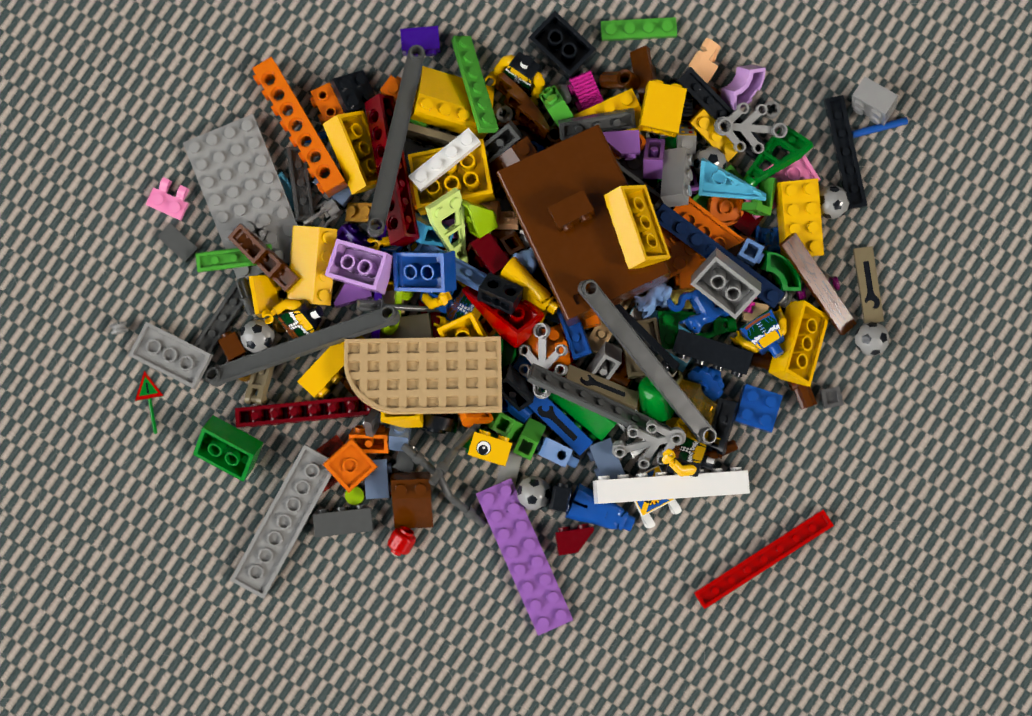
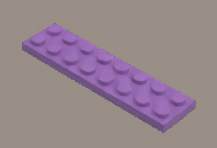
[476,478,573,636]

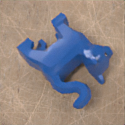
[667,290,730,334]

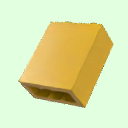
[638,79,687,138]

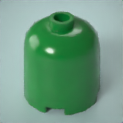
[638,376,675,422]

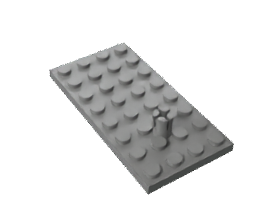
[183,114,299,280]

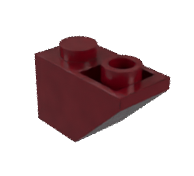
[555,523,594,556]

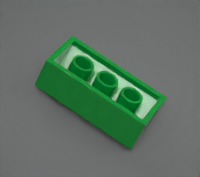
[542,389,617,442]

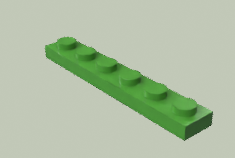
[451,36,499,133]

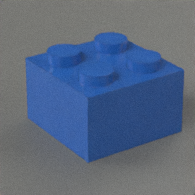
[734,384,783,433]

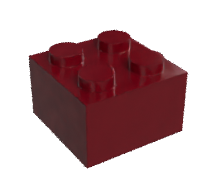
[466,232,510,276]

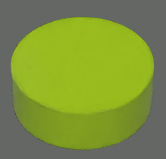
[345,486,365,505]

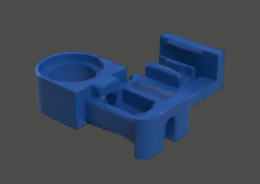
[754,226,781,254]

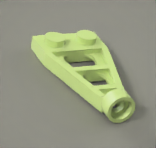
[425,188,469,263]

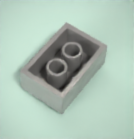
[690,248,761,319]

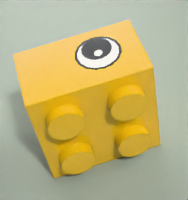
[468,430,512,467]

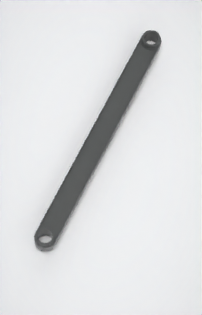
[367,45,425,237]
[578,279,717,444]
[205,305,400,387]

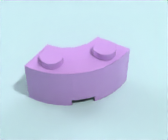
[721,65,766,110]

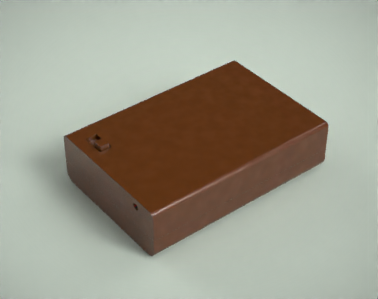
[496,125,671,326]

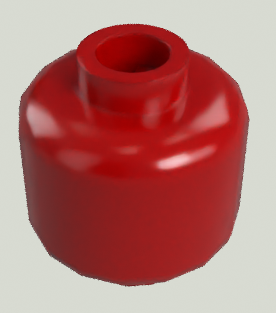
[388,526,416,556]

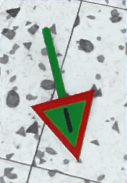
[135,371,163,434]

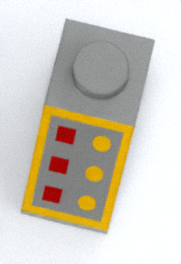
[676,120,697,158]

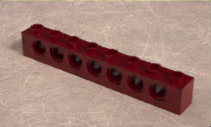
[365,93,419,247]
[235,396,381,428]

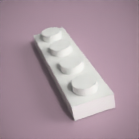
[408,128,481,192]

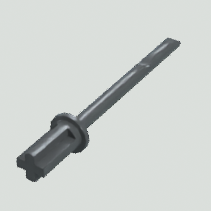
[356,298,442,313]

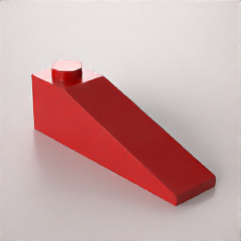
[462,286,545,349]

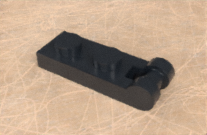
[705,398,739,455]

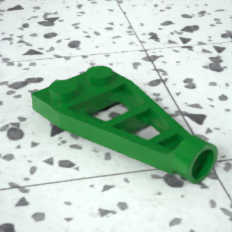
[742,125,813,187]
[657,310,737,349]

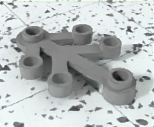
[714,102,788,154]
[519,323,568,399]
[612,420,686,469]

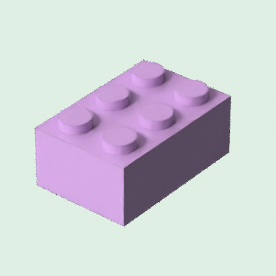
[325,239,393,295]

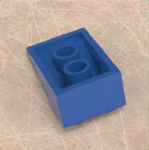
[393,250,457,293]

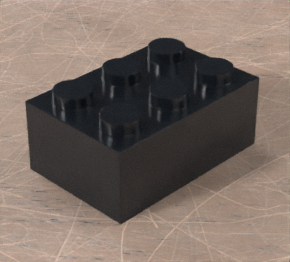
[528,11,596,81]

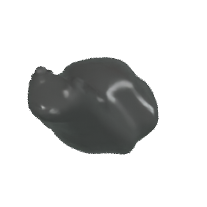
[545,84,572,104]

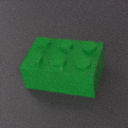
[193,415,264,482]

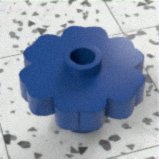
[686,366,724,401]

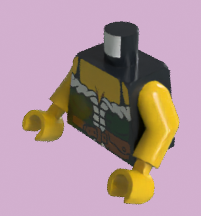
[485,52,545,106]
[261,298,324,359]
[662,418,715,477]

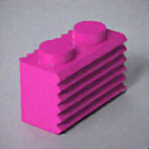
[567,70,604,113]

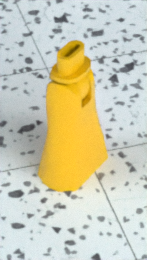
[500,256,559,315]

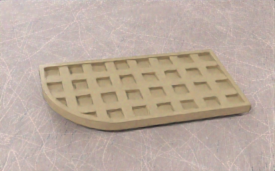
[344,336,502,415]

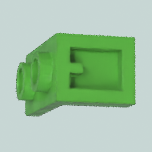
[741,177,777,216]

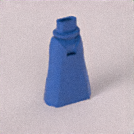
[565,483,636,531]

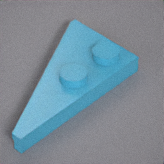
[698,158,766,201]

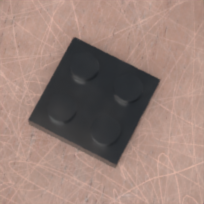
[330,70,376,113]

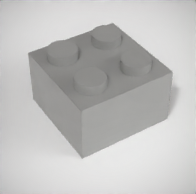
[851,77,898,126]

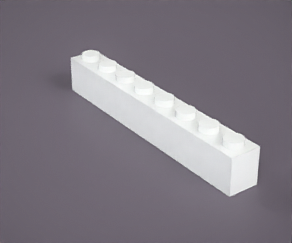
[593,467,750,504]

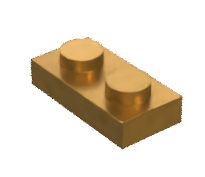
[345,203,372,223]

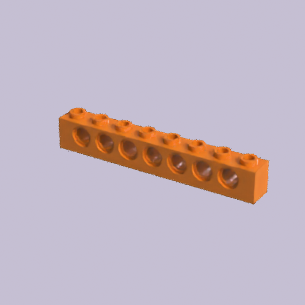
[252,57,348,198]

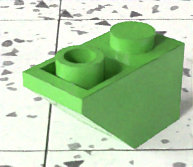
[539,85,574,127]
[485,412,525,442]
[513,418,547,461]

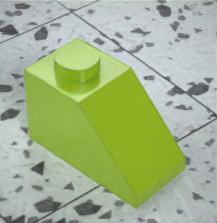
[462,199,498,238]

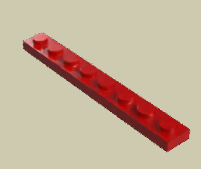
[693,509,834,609]

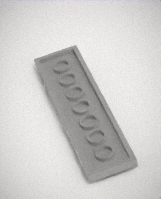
[230,444,332,599]

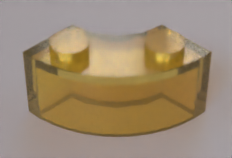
[679,379,717,425]

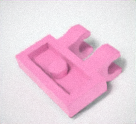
[145,177,190,221]

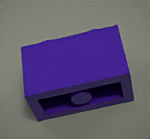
[400,26,441,57]

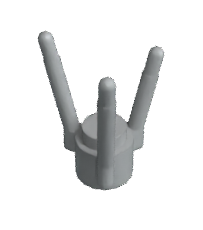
[303,198,340,228]

